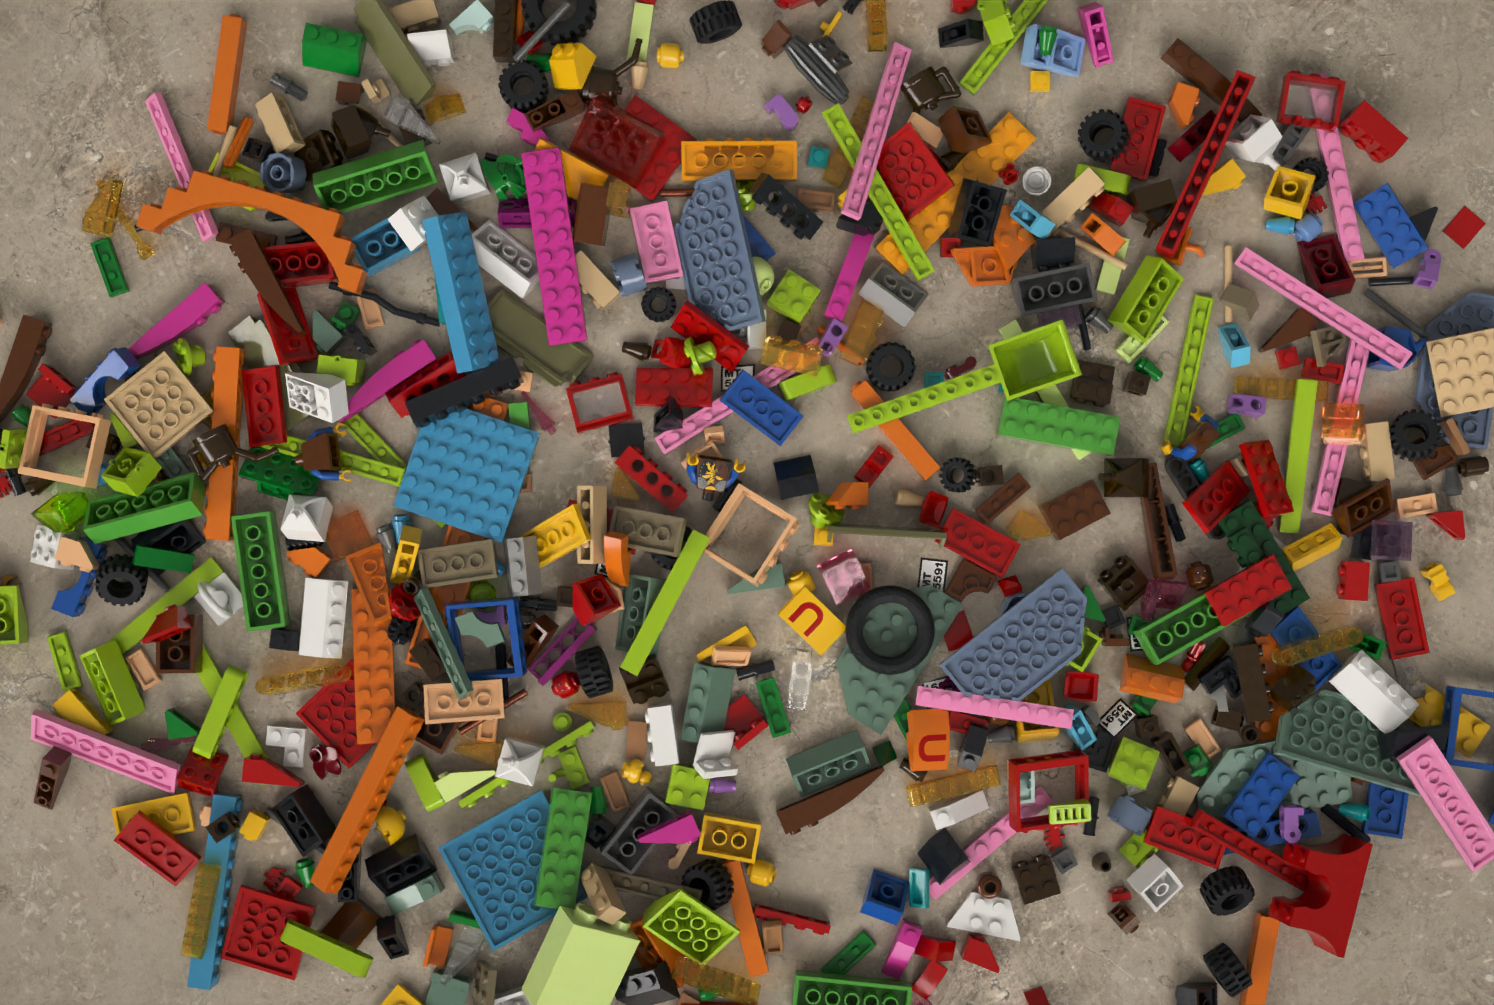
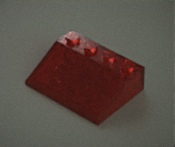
[569,95,665,188]

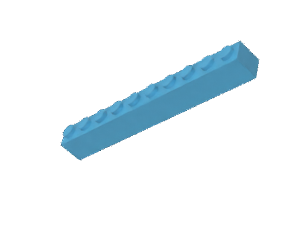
[187,792,243,990]

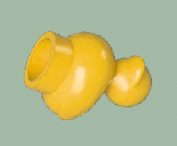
[621,759,652,786]

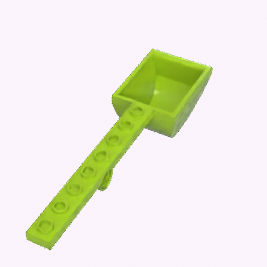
[847,319,1082,434]

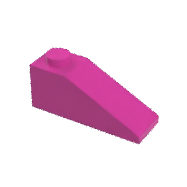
[1078,2,1114,67]
[637,811,701,844]
[881,918,923,980]

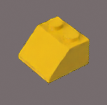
[549,43,597,90]
[1264,166,1316,219]

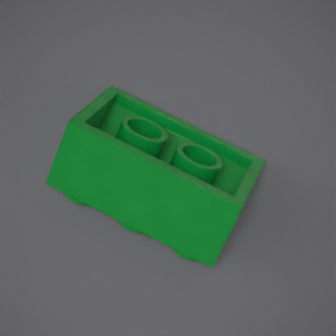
[302,23,367,77]

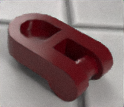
[944,356,977,380]

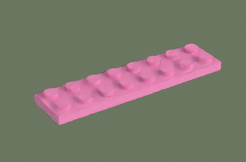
[31,709,180,794]
[1396,735,1494,873]

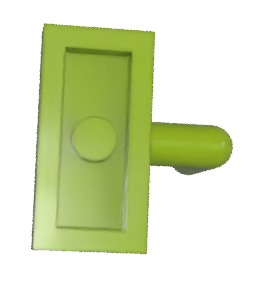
[548,746,590,789]

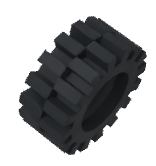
[1292,157,1329,193]
[641,286,676,323]
[939,457,977,493]

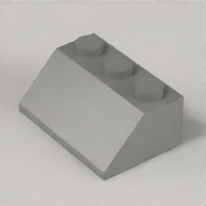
[858,261,929,328]
[503,536,542,597]

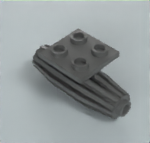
[784,35,852,105]

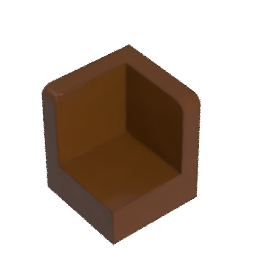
[335,81,365,105]

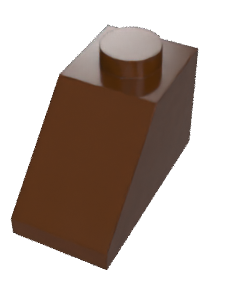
[761,20,792,59]

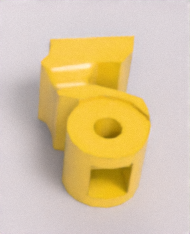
[1419,562,1455,601]

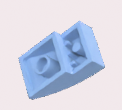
[1020,24,1086,77]

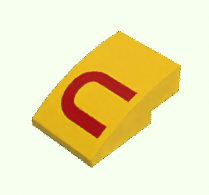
[777,586,846,655]

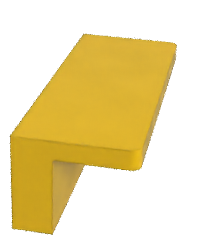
[1282,523,1343,572]
[696,625,757,664]

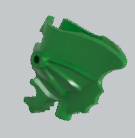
[481,154,527,202]

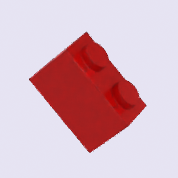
[1336,561,1370,601]

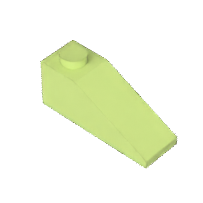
[434,768,497,803]

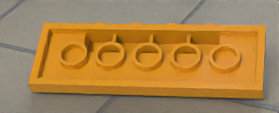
[681,138,797,181]

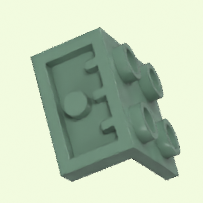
[425,967,473,1005]

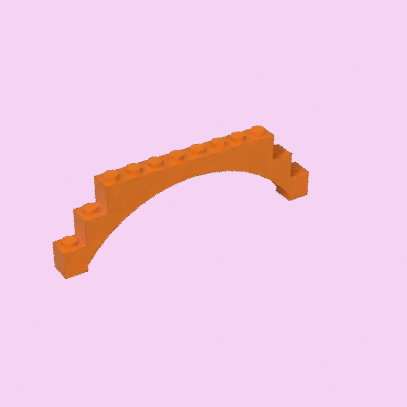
[136,169,368,295]

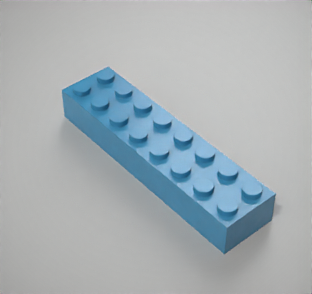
[422,212,500,373]

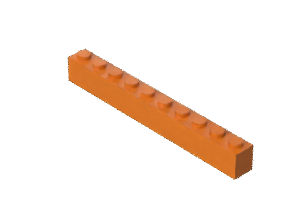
[203,346,245,541]
[310,706,425,894]

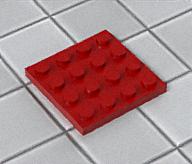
[590,95,697,202]
[849,122,955,222]
[295,659,397,769]
[221,884,316,980]

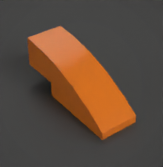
[604,531,631,587]

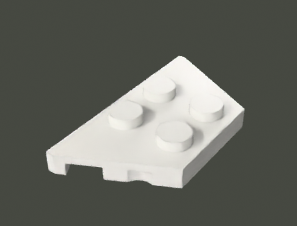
[946,891,1021,941]

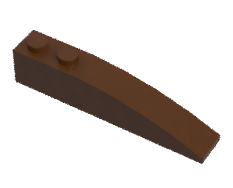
[1161,38,1263,123]
[229,228,307,336]
[0,315,52,423]
[1140,463,1178,581]
[776,765,885,835]

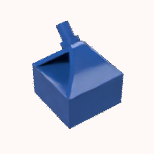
[1367,326,1427,372]

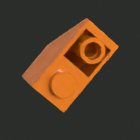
[1168,82,1200,130]
[1080,213,1126,256]
[826,482,868,509]
[286,547,334,578]

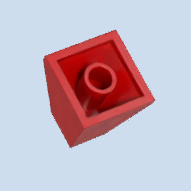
[573,574,621,626]
[141,604,193,644]

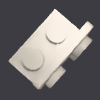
[30,525,80,570]
[693,730,738,779]

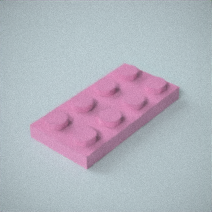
[630,201,683,284]

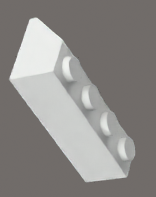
[472,220,539,299]
[298,578,348,659]
[1329,650,1419,734]

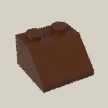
[938,106,992,153]

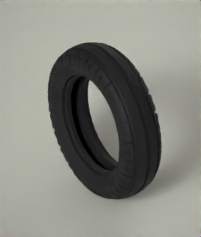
[845,585,935,675]

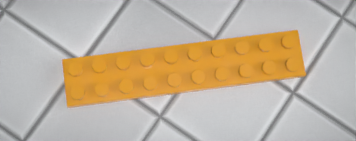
[875,112,1036,275]

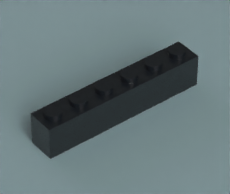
[405,356,524,428]

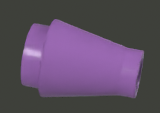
[708,777,736,794]

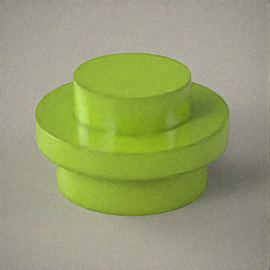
[553,712,572,732]

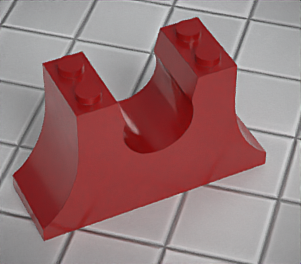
[1268,833,1373,958]

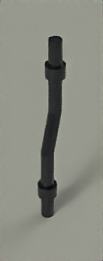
[328,281,440,327]

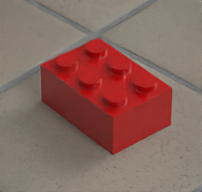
[1338,100,1408,163]

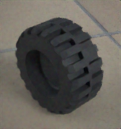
[521,0,597,45]

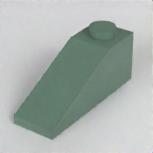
[727,561,785,594]
[384,871,445,915]

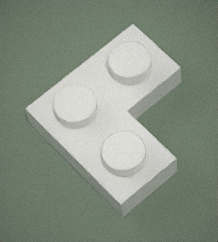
[266,725,307,768]

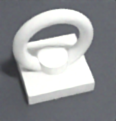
[194,572,243,626]

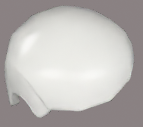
[1022,166,1052,196]

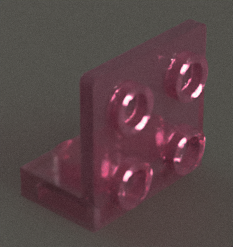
[817,549,871,605]
[1140,579,1188,622]

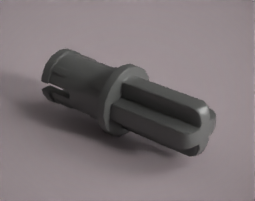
[270,73,308,101]

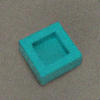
[808,146,830,169]
[924,372,944,388]

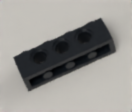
[748,173,823,240]

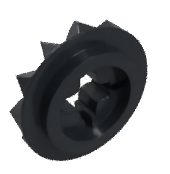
[387,616,417,645]

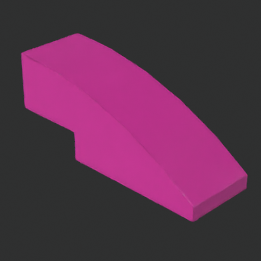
[506,108,551,147]

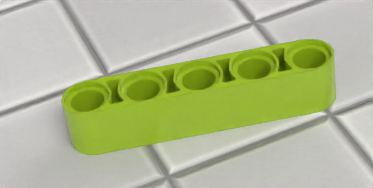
[192,665,249,759]
[280,920,374,978]

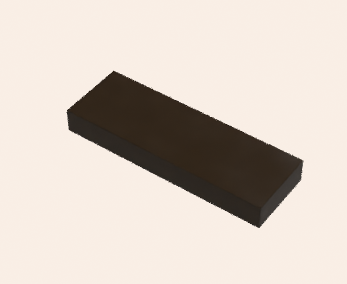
[1184,637,1230,691]

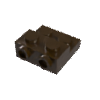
[294,129,343,182]
[1069,360,1115,407]
[1097,555,1153,611]
[619,653,670,704]
[1012,854,1061,905]

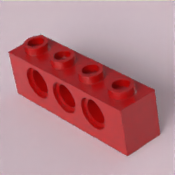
[386,351,466,418]
[615,445,688,513]

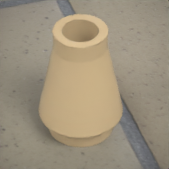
[631,61,649,90]
[894,488,924,507]

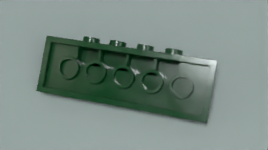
[1218,500,1310,614]

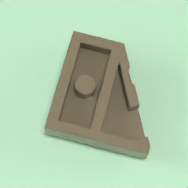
[1310,325,1346,367]

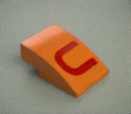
[906,709,950,772]

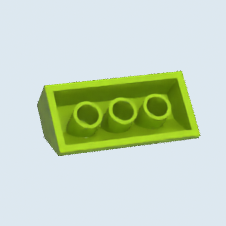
[1108,255,1184,343]
[80,640,146,726]

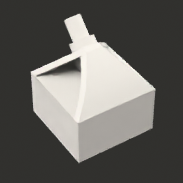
[1226,114,1282,170]
[439,153,491,205]
[281,494,333,542]
[495,736,545,786]

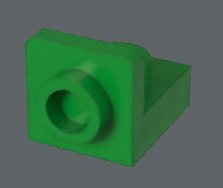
[330,300,361,331]
[1129,695,1158,717]
[1183,743,1212,777]

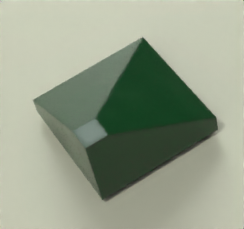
[872,740,897,767]

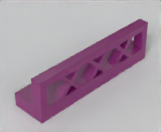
[497,198,576,228]
[528,618,597,686]

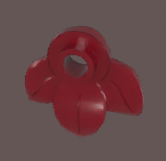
[309,744,341,780]

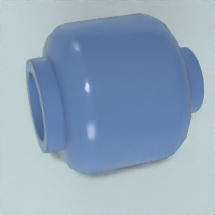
[1293,213,1323,242]

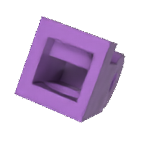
[764,93,798,131]
[1412,249,1441,289]
[815,318,848,358]
[1227,394,1266,418]
[475,605,507,625]
[1279,804,1304,843]

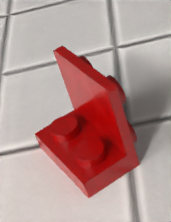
[26,363,78,419]
[724,694,768,750]
[177,745,229,798]

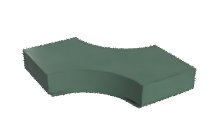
[455,610,506,648]

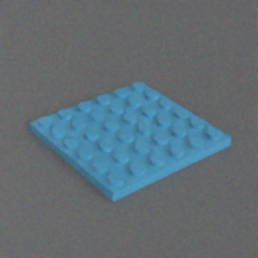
[393,409,540,543]
[438,790,588,951]

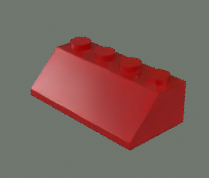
[262,241,339,288]

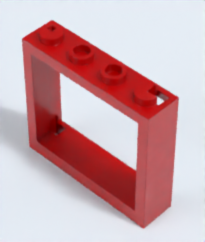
[1008,750,1089,833]

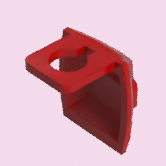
[651,337,691,368]
[919,490,949,532]
[1063,671,1099,702]

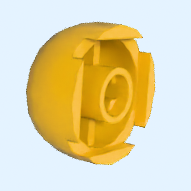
[374,806,406,846]

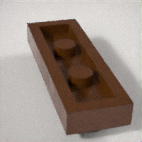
[215,222,278,247]
[975,472,1031,525]

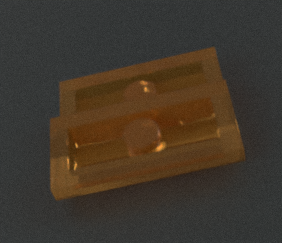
[1321,403,1364,446]
[326,510,374,562]

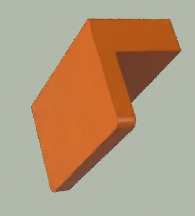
[423,924,454,967]

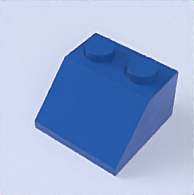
[860,869,909,925]

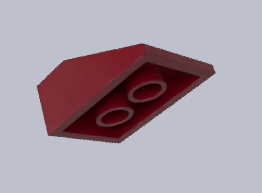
[1297,234,1356,298]

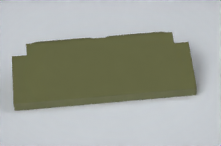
[354,0,436,105]
[488,289,594,387]
[228,315,312,431]
[827,524,947,549]

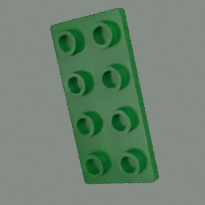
[238,447,321,501]

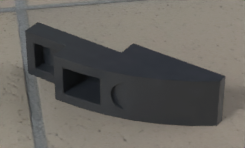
[338,846,362,902]

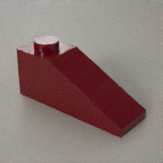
[1167,110,1216,162]

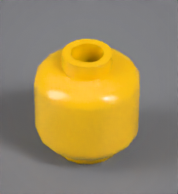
[656,42,684,68]
[787,570,816,596]
[747,859,777,887]

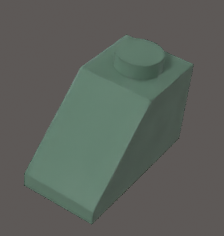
[313,309,347,354]

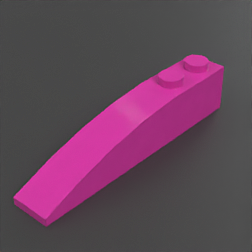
[823,233,875,323]
[128,282,225,359]
[337,339,437,423]

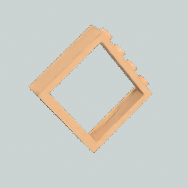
[18,404,111,489]
[703,483,799,587]

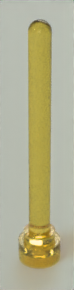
[96,180,155,260]

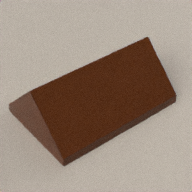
[573,183,614,246]
[1331,478,1395,537]
[320,898,382,949]

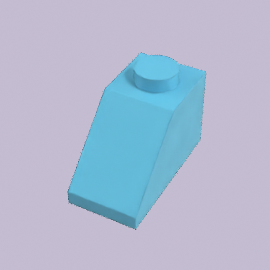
[1009,199,1056,240]
[1218,323,1251,368]
[1062,703,1097,751]

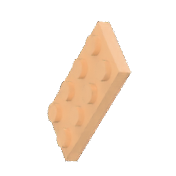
[423,679,505,725]

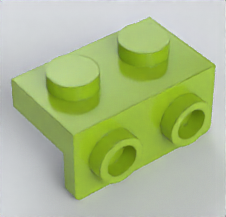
[1118,825,1162,869]

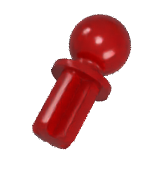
[1181,641,1205,673]

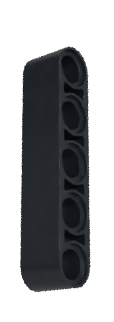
[1165,457,1225,540]

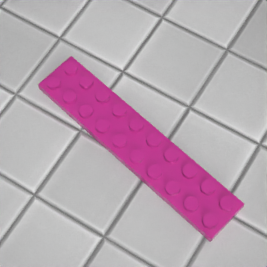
[521,147,588,346]

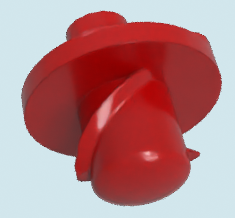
[389,583,421,621]

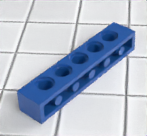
[1223,808,1321,855]

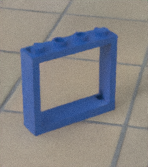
[444,596,527,681]
[1441,686,1494,771]

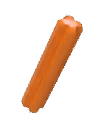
[223,116,254,169]

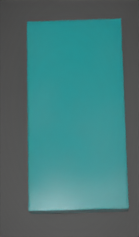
[909,867,929,909]

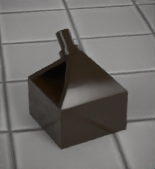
[331,105,391,160]
[1126,179,1177,239]
[1099,458,1149,498]

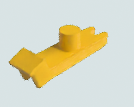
[819,11,843,37]

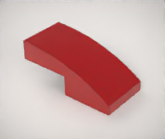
[854,445,894,489]
[912,960,948,1000]

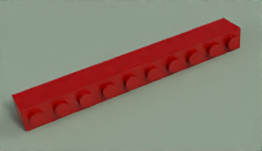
[1155,70,1256,259]

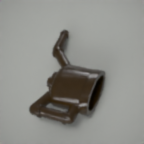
[582,38,642,122]
[900,66,962,115]
[187,424,279,482]

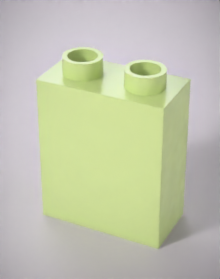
[521,903,640,1005]

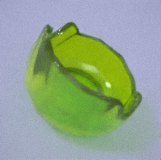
[467,580,496,609]

